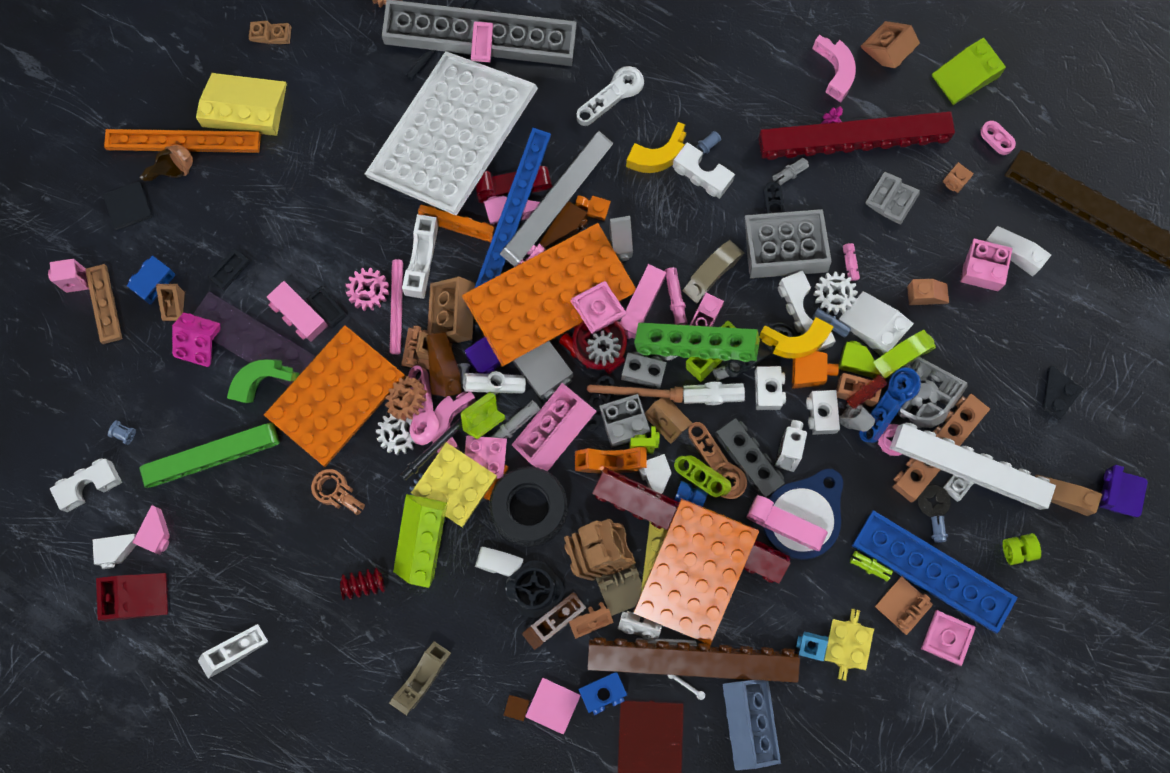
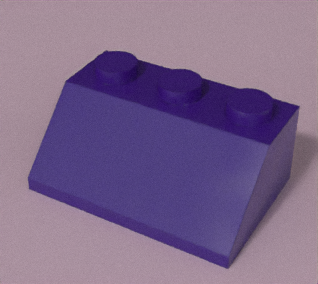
[465,337,509,374]

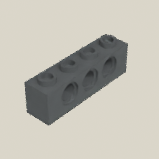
[714,418,785,498]

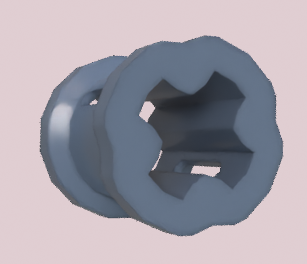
[108,420,136,445]

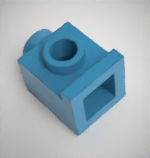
[796,632,829,661]

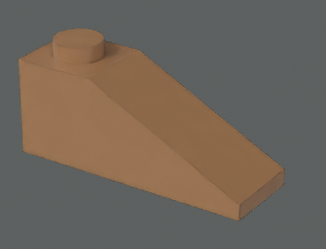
[1035,475,1102,516]

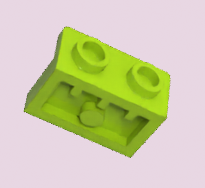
[461,392,505,439]
[629,426,660,454]

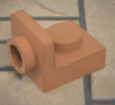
[943,162,973,193]

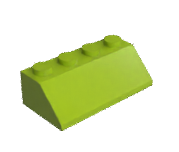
[393,494,447,588]

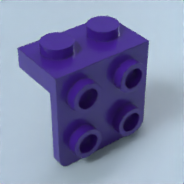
[1099,465,1148,517]

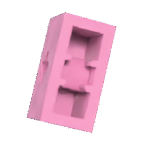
[48,259,89,293]

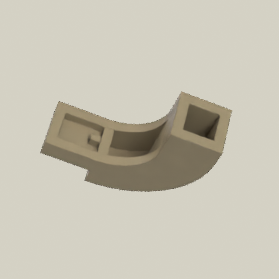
[682,240,744,304]
[389,642,451,716]

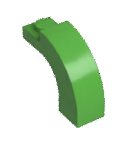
[227,359,299,403]

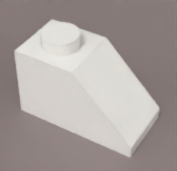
[93,534,136,569]

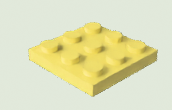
[411,442,497,528]

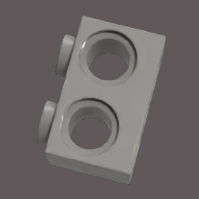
[621,352,667,389]

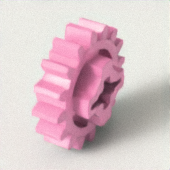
[346,268,389,311]

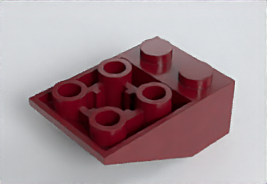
[96,573,168,622]

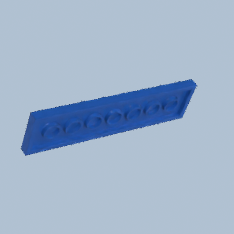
[852,510,1018,633]

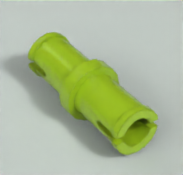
[850,551,893,581]

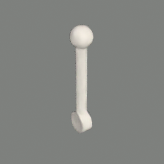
[668,675,705,700]

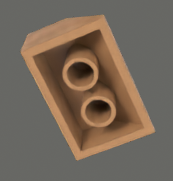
[427,277,475,343]

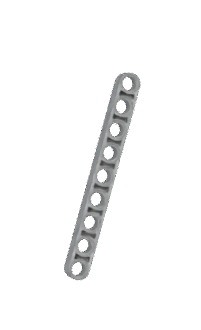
[500,131,613,267]

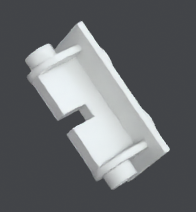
[618,611,662,640]

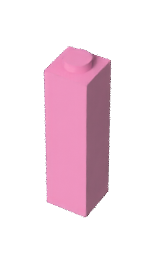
[620,264,666,339]

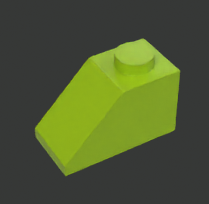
[839,341,881,379]

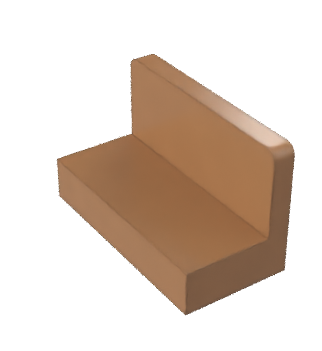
[644,398,692,444]

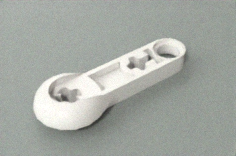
[576,66,644,126]

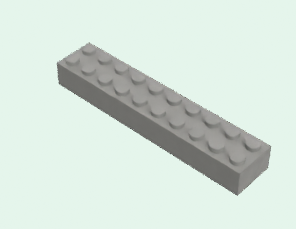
[382,0,577,66]

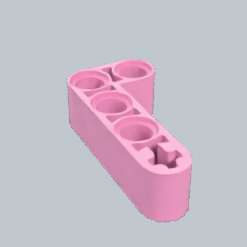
[746,495,828,551]

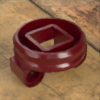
[573,321,627,374]

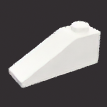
[986,226,1051,277]
[198,624,268,678]

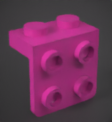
[172,312,221,367]

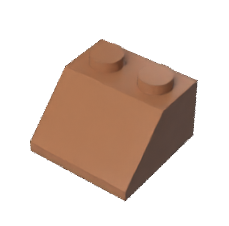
[861,21,920,68]

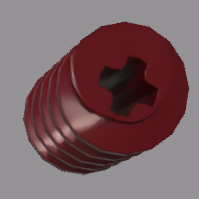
[340,567,385,601]

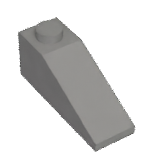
[609,216,633,262]

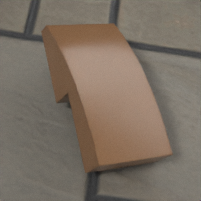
[249,21,291,44]

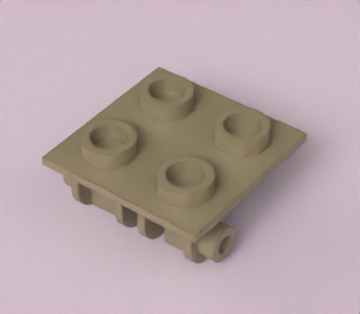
[596,564,642,616]

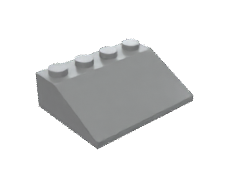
[745,209,832,278]

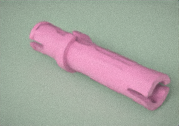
[664,267,688,325]

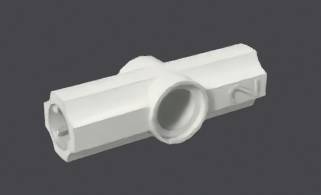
[463,371,526,395]
[683,382,745,405]

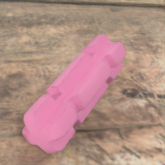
[843,243,860,281]

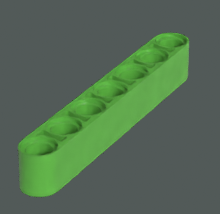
[139,423,280,488]

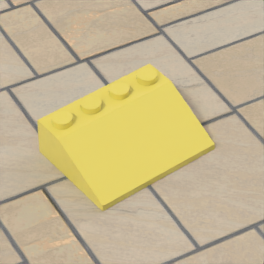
[196,73,287,136]

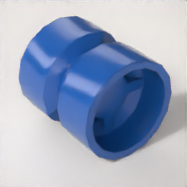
[674,480,708,507]

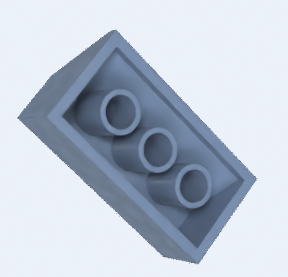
[723,680,781,770]

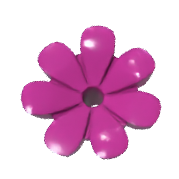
[821,106,843,124]

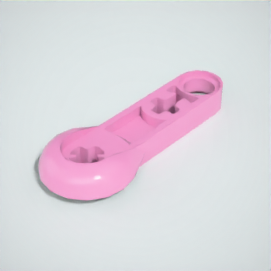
[408,366,439,445]

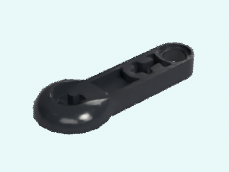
[725,323,797,377]

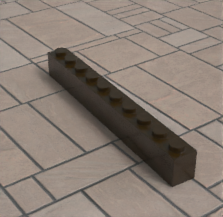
[1005,150,1170,269]

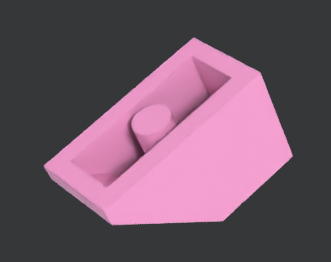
[132,506,170,555]

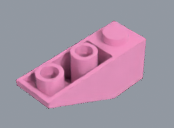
[689,293,724,344]

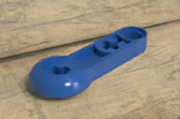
[859,368,921,443]

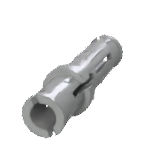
[491,400,541,439]

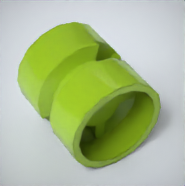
[1003,533,1041,565]

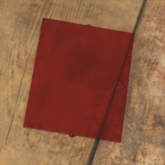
[618,701,683,773]

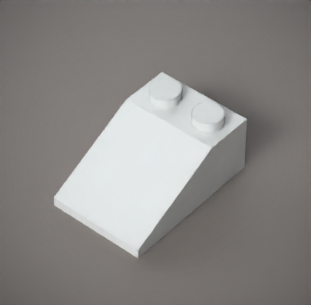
[838,291,914,356]

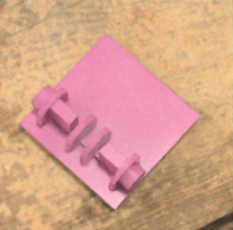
[465,436,507,479]

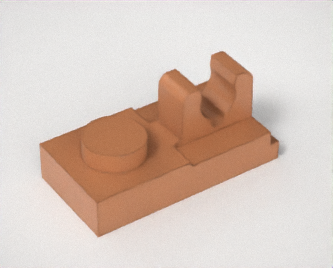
[569,602,614,639]

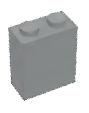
[513,341,573,400]

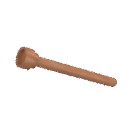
[587,385,683,403]

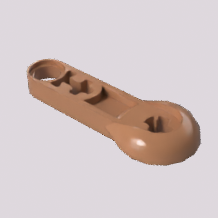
[688,422,747,499]

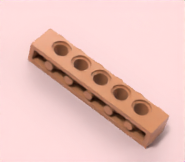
[892,394,990,502]

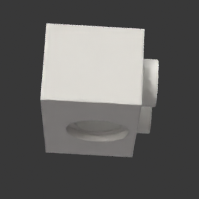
[755,366,786,410]
[806,390,840,435]

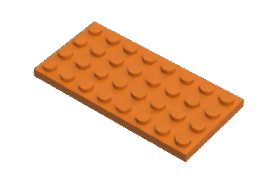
[462,223,636,367]

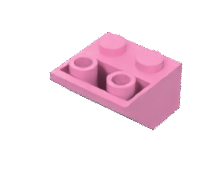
[960,239,1013,291]

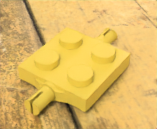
[824,609,874,681]

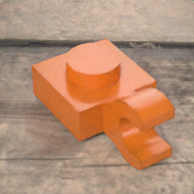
[576,195,611,221]

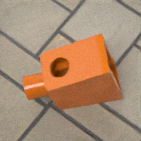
[792,351,839,388]

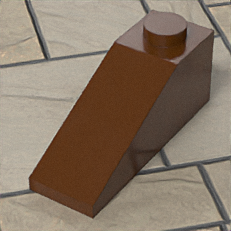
[539,201,589,251]
[427,332,462,397]
[522,592,586,650]

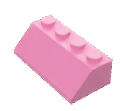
[512,383,596,471]

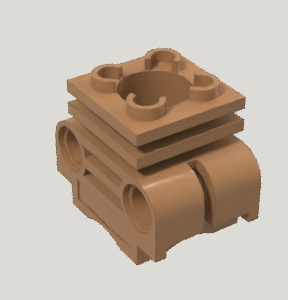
[564,519,636,581]

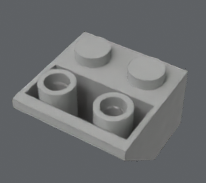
[599,394,650,448]

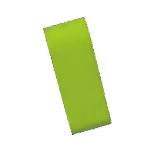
[674,456,731,497]

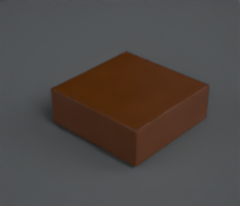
[503,695,530,721]

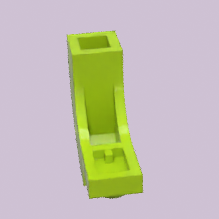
[873,330,936,379]

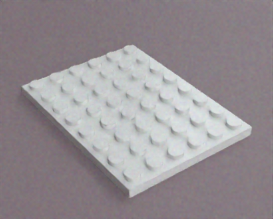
[365,51,538,216]

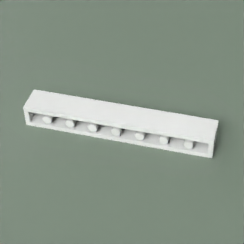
[890,423,1056,510]

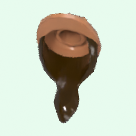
[140,145,193,181]

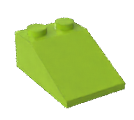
[932,38,1006,105]

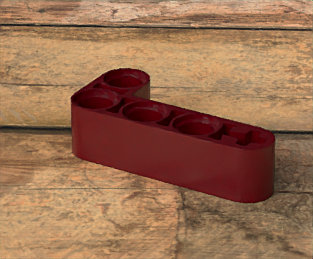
[475,166,552,203]

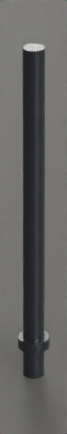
[399,393,487,481]

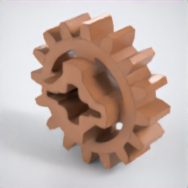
[385,376,427,421]

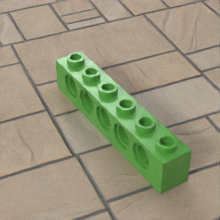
[634,323,760,362]

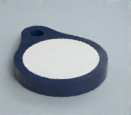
[762,469,843,560]

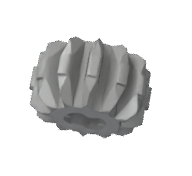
[586,331,621,366]

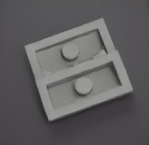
[866,172,920,225]

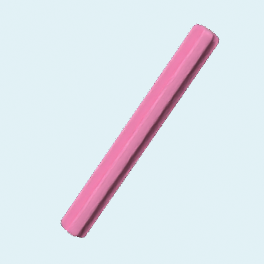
[390,259,403,355]

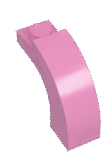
[812,35,856,103]
[432,392,476,453]

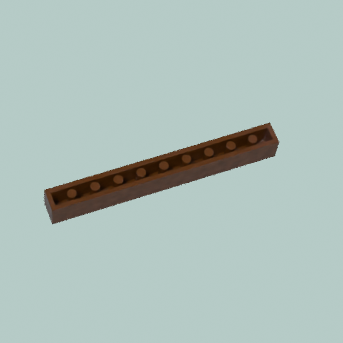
[588,637,800,682]

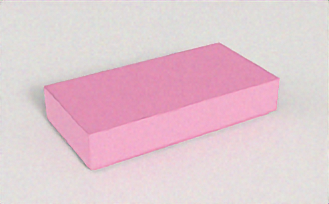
[471,22,493,62]

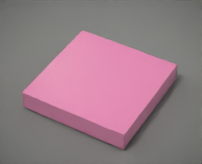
[571,281,627,334]
[921,610,976,666]
[525,678,581,735]

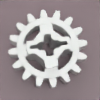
[814,272,858,315]
[376,414,415,455]

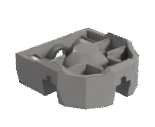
[898,357,967,428]

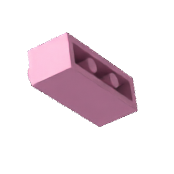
[267,281,328,342]

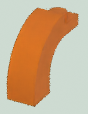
[575,447,647,473]

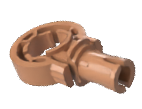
[311,469,365,515]

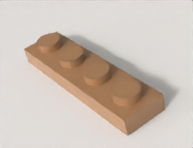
[85,264,122,344]

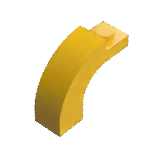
[626,122,686,173]
[759,317,834,358]

